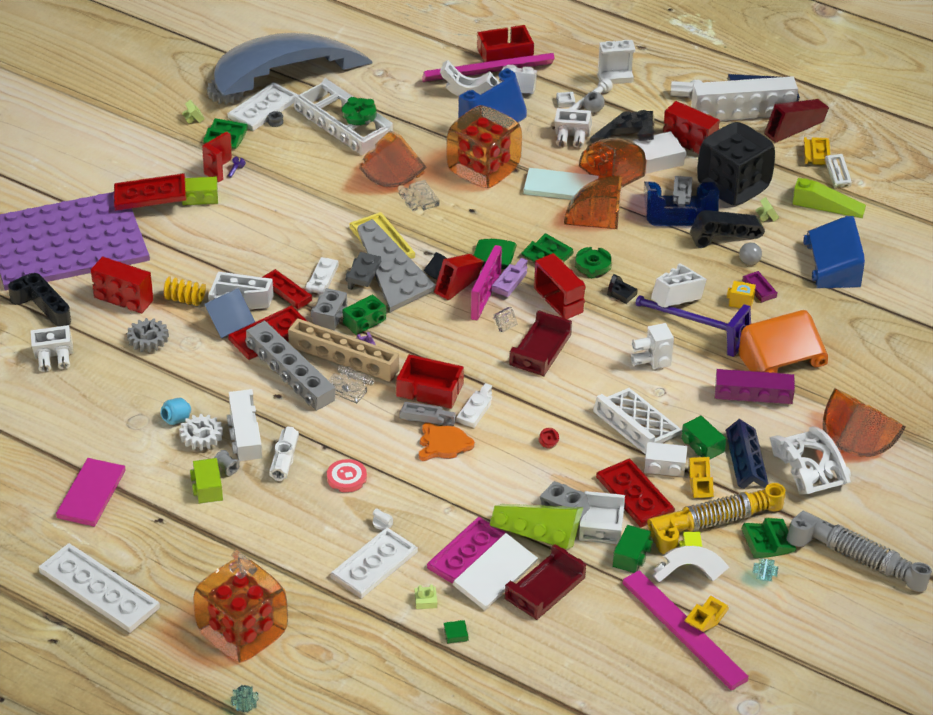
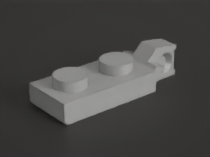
[673,176,692,213]
[400,402,456,426]

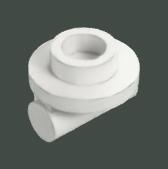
[372,508,393,530]

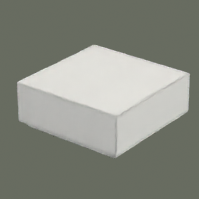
[556,92,575,108]

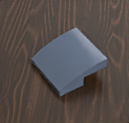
[204,288,255,338]

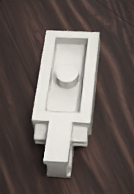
[456,383,492,428]

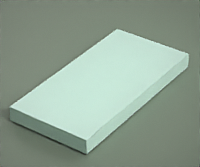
[524,168,598,203]

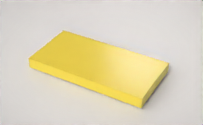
[349,212,415,259]

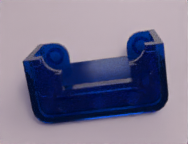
[644,182,719,226]

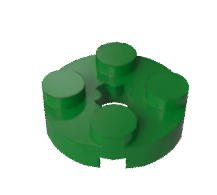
[342,97,377,125]
[575,247,612,278]

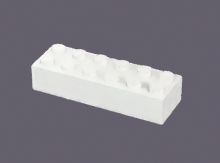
[691,77,798,121]

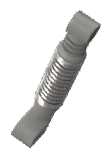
[787,510,932,592]

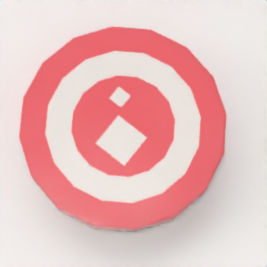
[327,459,367,492]

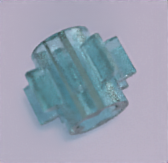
[753,558,779,582]
[231,685,259,713]

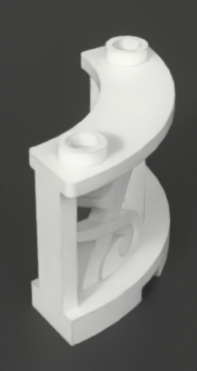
[769,426,851,494]

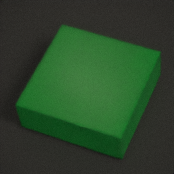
[444,620,469,644]

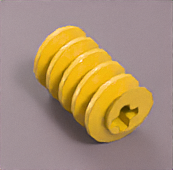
[164,276,206,306]

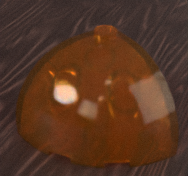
[359,130,427,187]
[579,138,646,192]
[564,176,623,229]
[822,388,906,457]

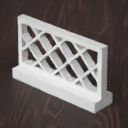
[593,388,682,454]

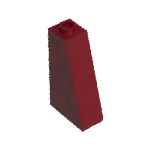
[764,99,829,143]

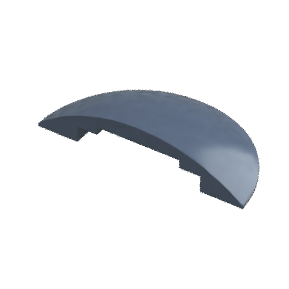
[214,33,372,96]

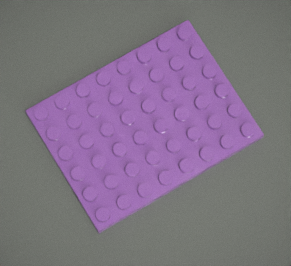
[0,192,150,291]

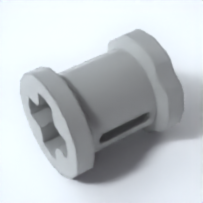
[214,450,240,476]

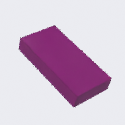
[742,271,778,303]

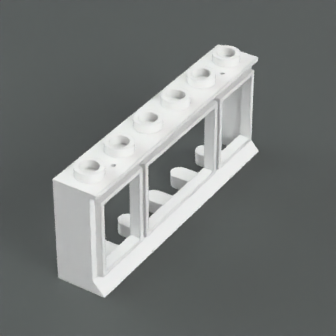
[294,78,393,155]

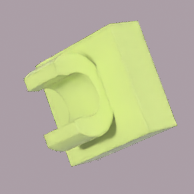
[182,100,205,124]
[756,197,779,222]
[415,584,437,609]

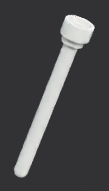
[554,78,613,122]

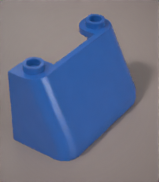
[458,68,527,142]
[803,216,865,288]

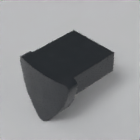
[424,252,447,280]
[607,274,638,304]

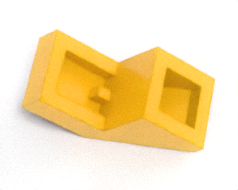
[688,457,714,498]
[685,595,729,632]

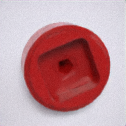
[539,428,559,449]

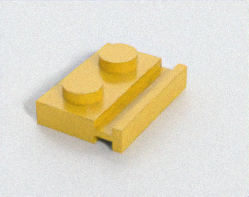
[803,137,831,165]

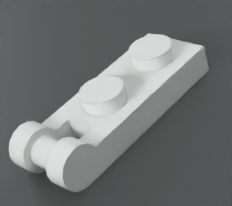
[305,257,339,295]

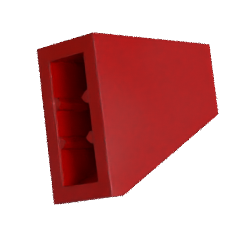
[434,254,484,300]

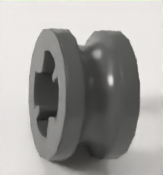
[268,111,284,127]

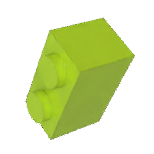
[182,177,218,205]
[190,458,223,504]

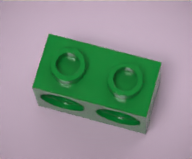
[342,294,386,335]

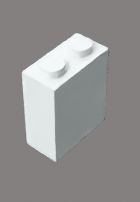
[632,132,686,174]

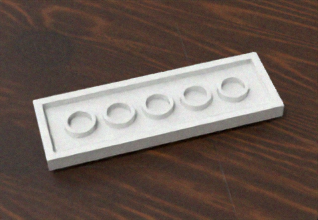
[39,543,160,633]

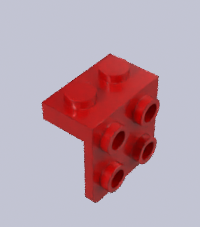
[202,132,232,183]

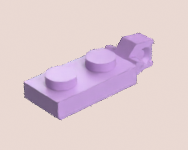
[492,258,528,297]

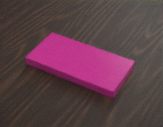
[471,245,502,320]
[56,458,126,527]
[427,517,511,584]

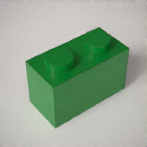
[681,415,726,459]
[612,524,653,573]

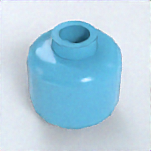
[160,398,191,425]

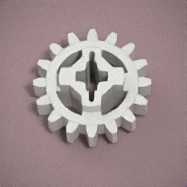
[179,414,223,451]

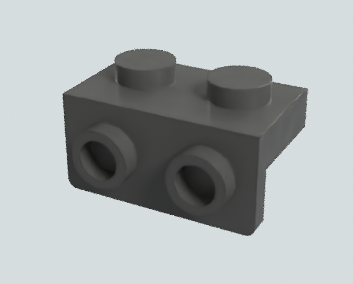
[345,252,381,290]

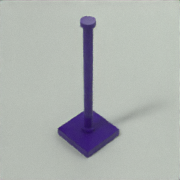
[636,295,751,357]

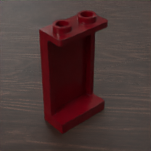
[509,310,572,376]
[505,544,586,620]

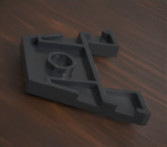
[590,110,654,144]

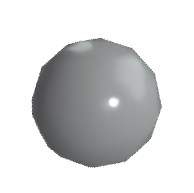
[583,91,605,113]
[739,242,762,265]

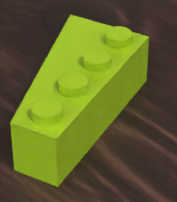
[490,504,583,549]

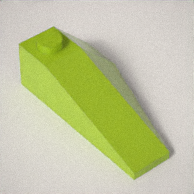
[792,178,866,218]

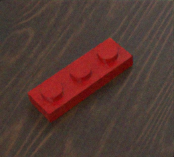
[262,269,312,309]

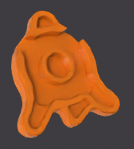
[419,423,475,461]

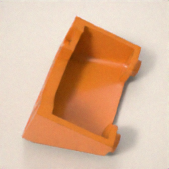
[738,310,828,373]

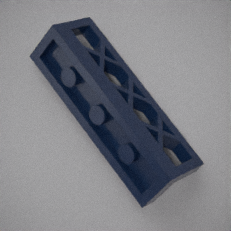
[725,419,769,489]

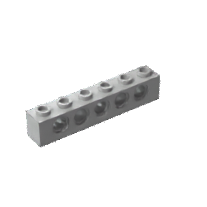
[246,321,336,411]

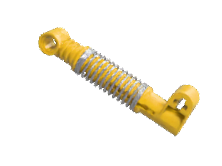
[647,483,786,554]

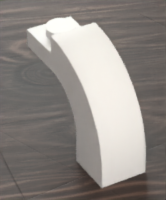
[440,60,500,96]
[652,546,729,582]

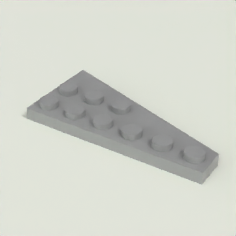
[357,219,436,312]

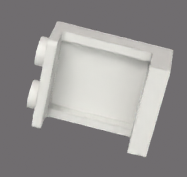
[597,40,635,84]
[579,491,625,544]

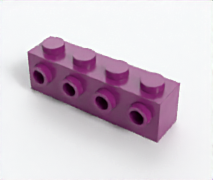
[715,369,795,404]

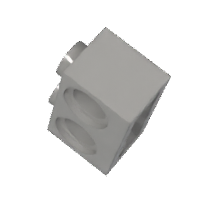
[311,288,347,330]
[540,481,590,518]

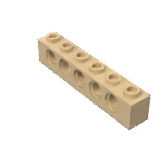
[288,319,399,382]

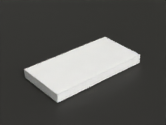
[228,82,298,131]
[330,528,418,599]
[453,533,538,610]

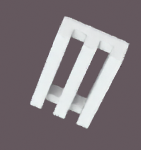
[825,154,852,188]

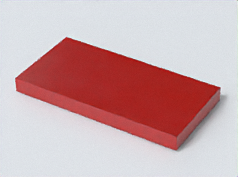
[114,173,186,211]
[228,305,308,360]
[596,458,675,528]

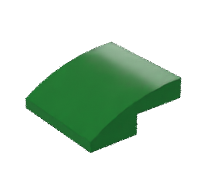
[203,118,248,149]
[521,233,574,262]
[473,239,517,270]
[741,518,796,558]

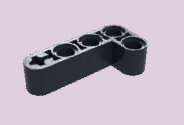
[690,210,765,248]
[8,273,71,327]

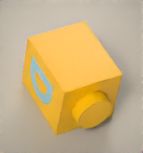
[726,281,756,308]

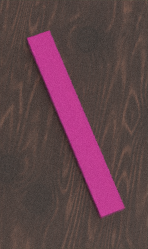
[422,53,555,82]
[623,570,749,691]

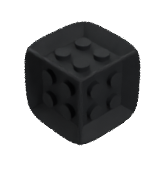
[697,122,775,205]

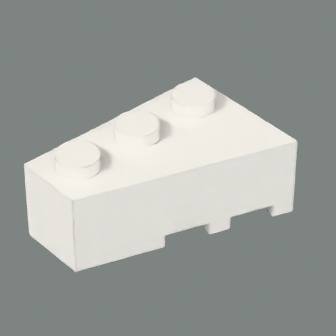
[651,263,707,307]
[208,272,273,309]
[227,389,262,461]

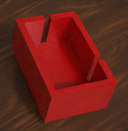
[477,25,534,62]
[663,101,720,154]
[534,253,586,319]
[91,256,154,314]
[396,354,464,409]

